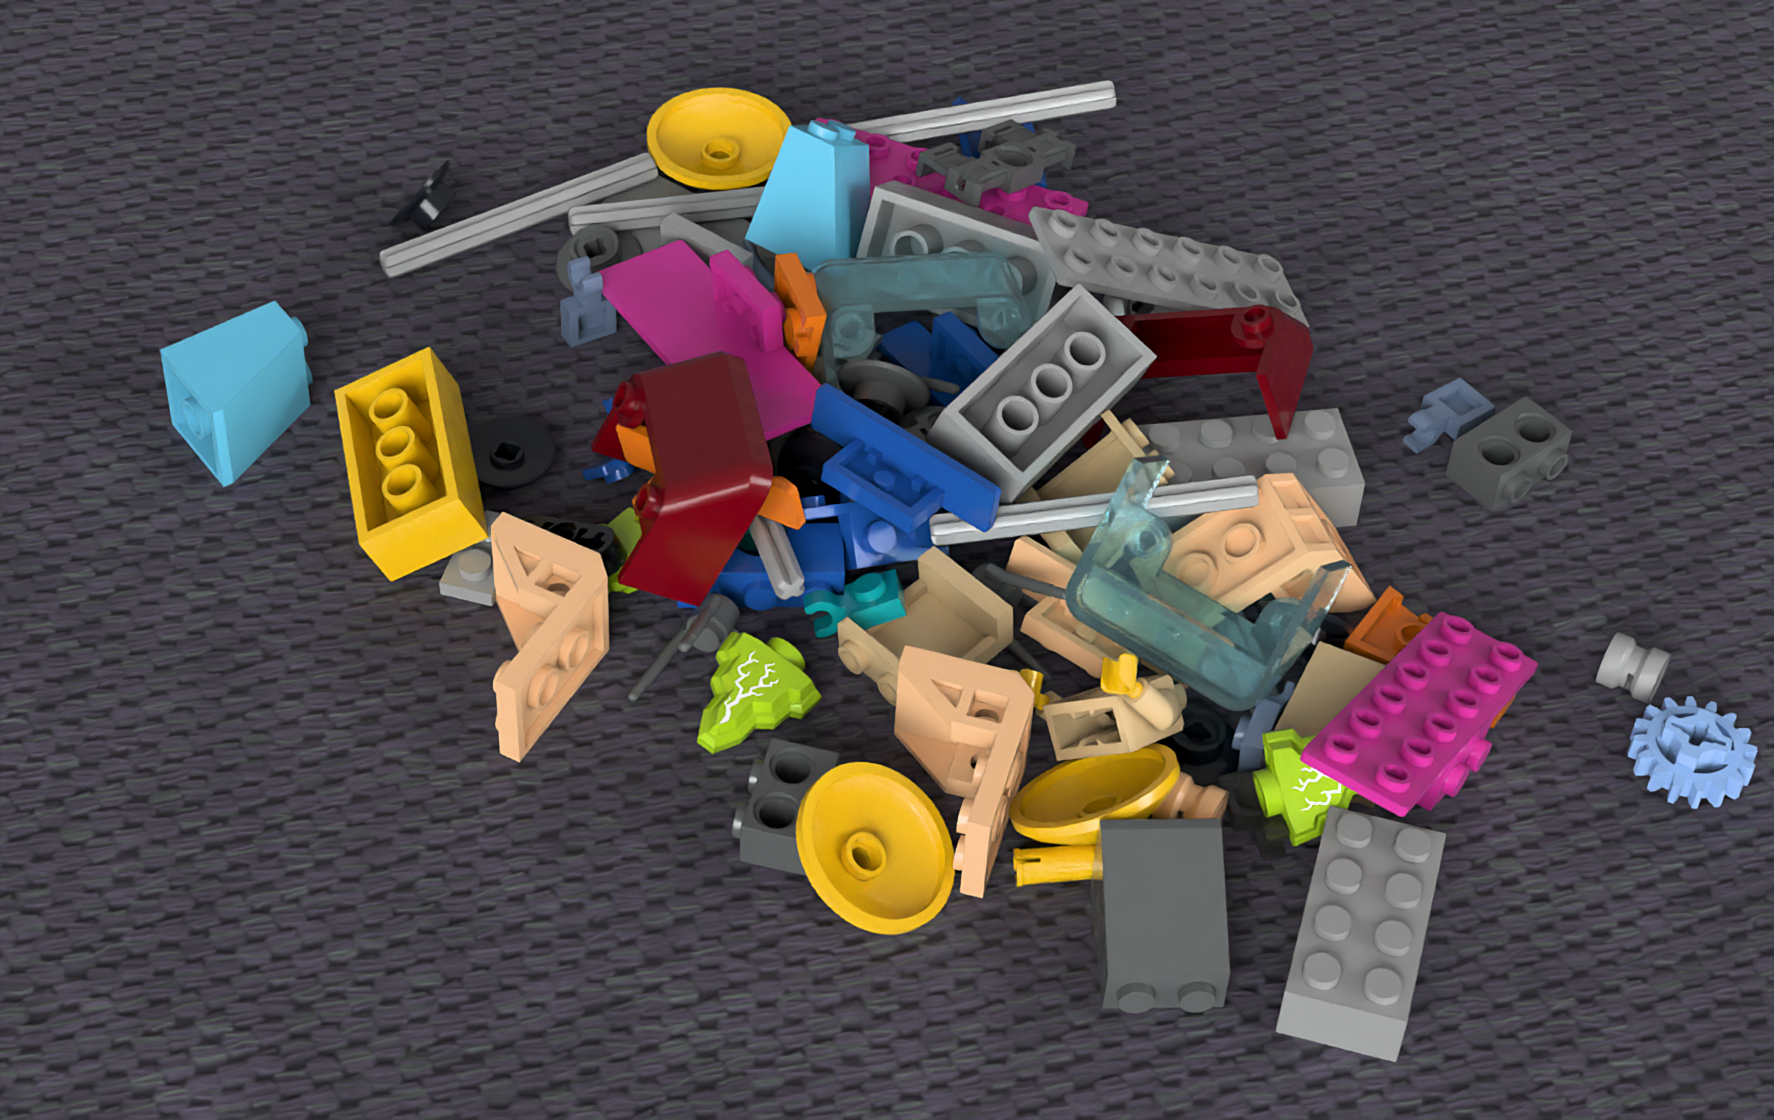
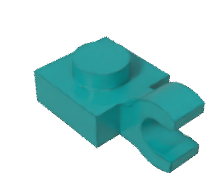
[803,569,907,638]

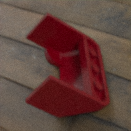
[1082,304,1314,448]
[591,351,773,607]

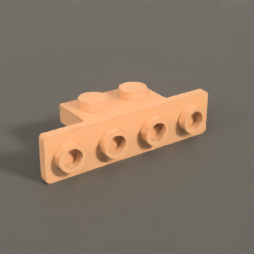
[1006,535,1207,689]

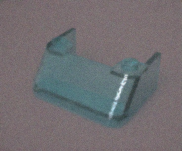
[811,251,1032,389]
[1065,455,1353,711]

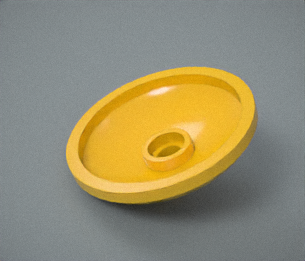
[647,88,792,191]
[1009,743,1180,846]
[796,762,955,935]

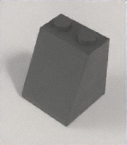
[1089,819,1230,1014]

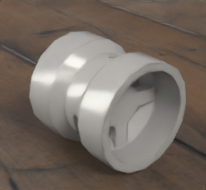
[1596,632,1671,704]

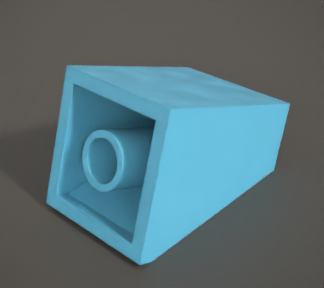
[745,120,870,281]
[160,301,313,487]

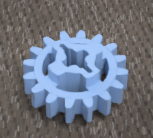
[1627,696,1758,809]

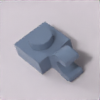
[560,256,617,348]
[1402,378,1497,454]
[1232,672,1295,776]

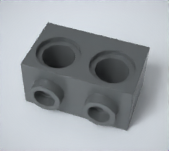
[1446,396,1573,511]
[732,738,840,876]

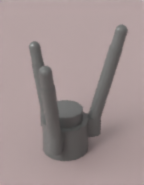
[971,563,1070,683]
[628,593,740,701]

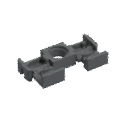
[915,119,1076,206]

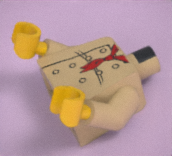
[1011,653,1187,761]

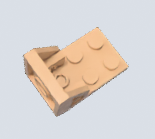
[1128,473,1377,638]
[491,512,610,762]
[894,645,1035,898]

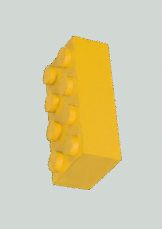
[334,347,489,582]

